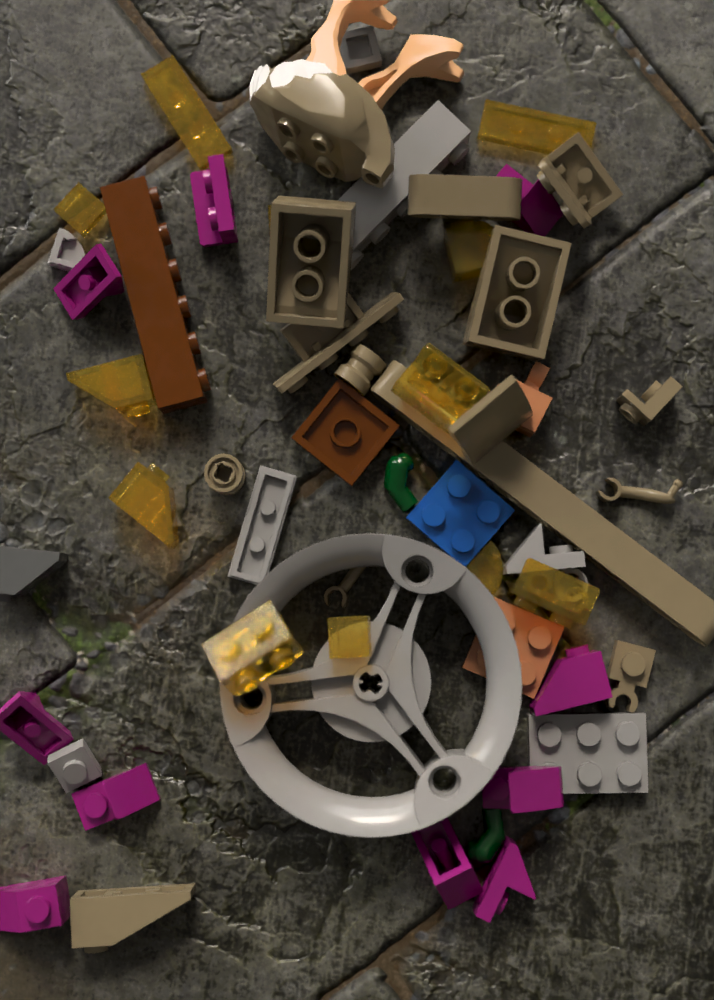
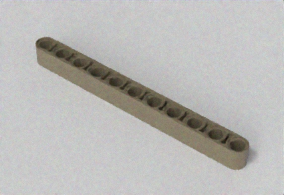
[369,360,714,647]

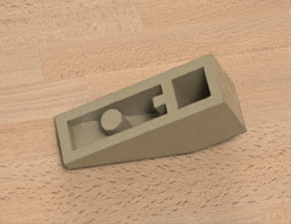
[70,883,196,953]

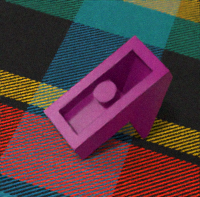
[496,164,563,237]
[53,244,125,320]
[0,691,73,765]
[71,762,161,831]
[482,766,564,813]
[472,836,536,923]

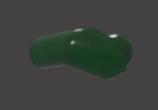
[384,453,419,513]
[466,808,505,864]

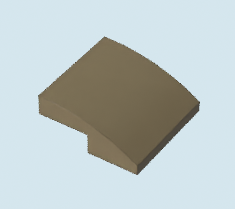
[448,374,533,465]

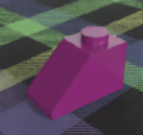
[529,644,613,716]
[411,817,484,910]
[0,875,70,933]

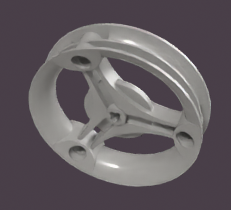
[220,533,522,838]

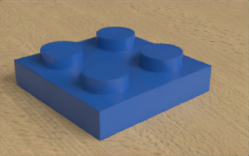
[406,460,515,567]

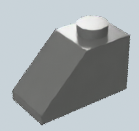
[0,546,68,602]

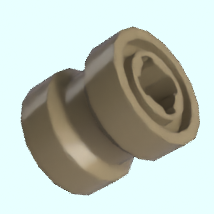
[334,343,387,397]
[204,453,246,496]

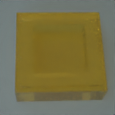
[53,182,106,238]
[328,616,372,659]

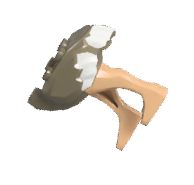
[249,0,464,189]

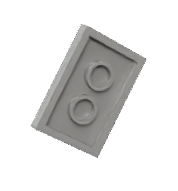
[527,712,649,794]

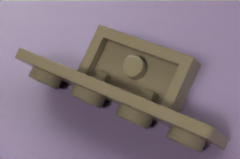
[272,292,404,393]

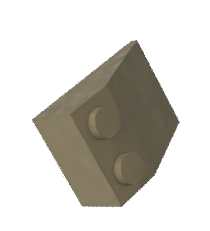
[266,196,356,329]
[462,225,572,362]

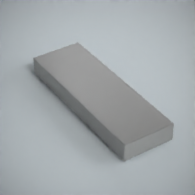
[227,465,298,585]

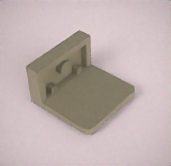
[537,132,623,229]

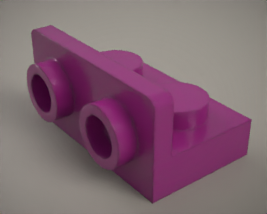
[190,154,238,247]

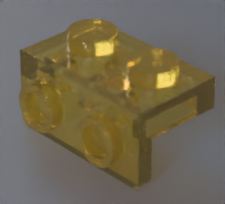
[390,343,490,436]
[507,558,600,629]
[201,600,304,696]

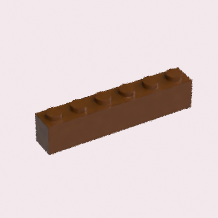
[100,175,211,414]

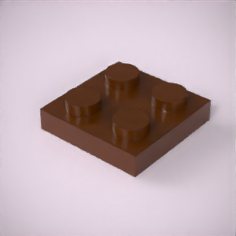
[291,378,400,487]

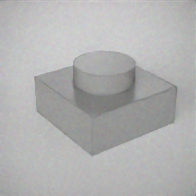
[340,26,382,75]
[47,738,102,793]

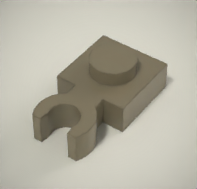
[606,640,656,713]

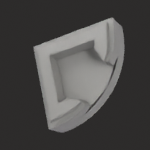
[48,228,86,272]

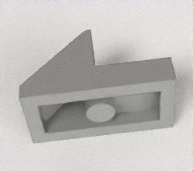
[502,524,586,575]

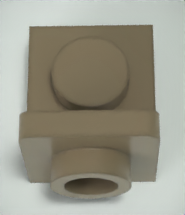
[616,377,683,426]

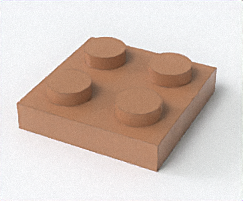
[462,596,565,699]

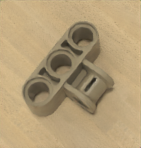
[407,174,523,221]

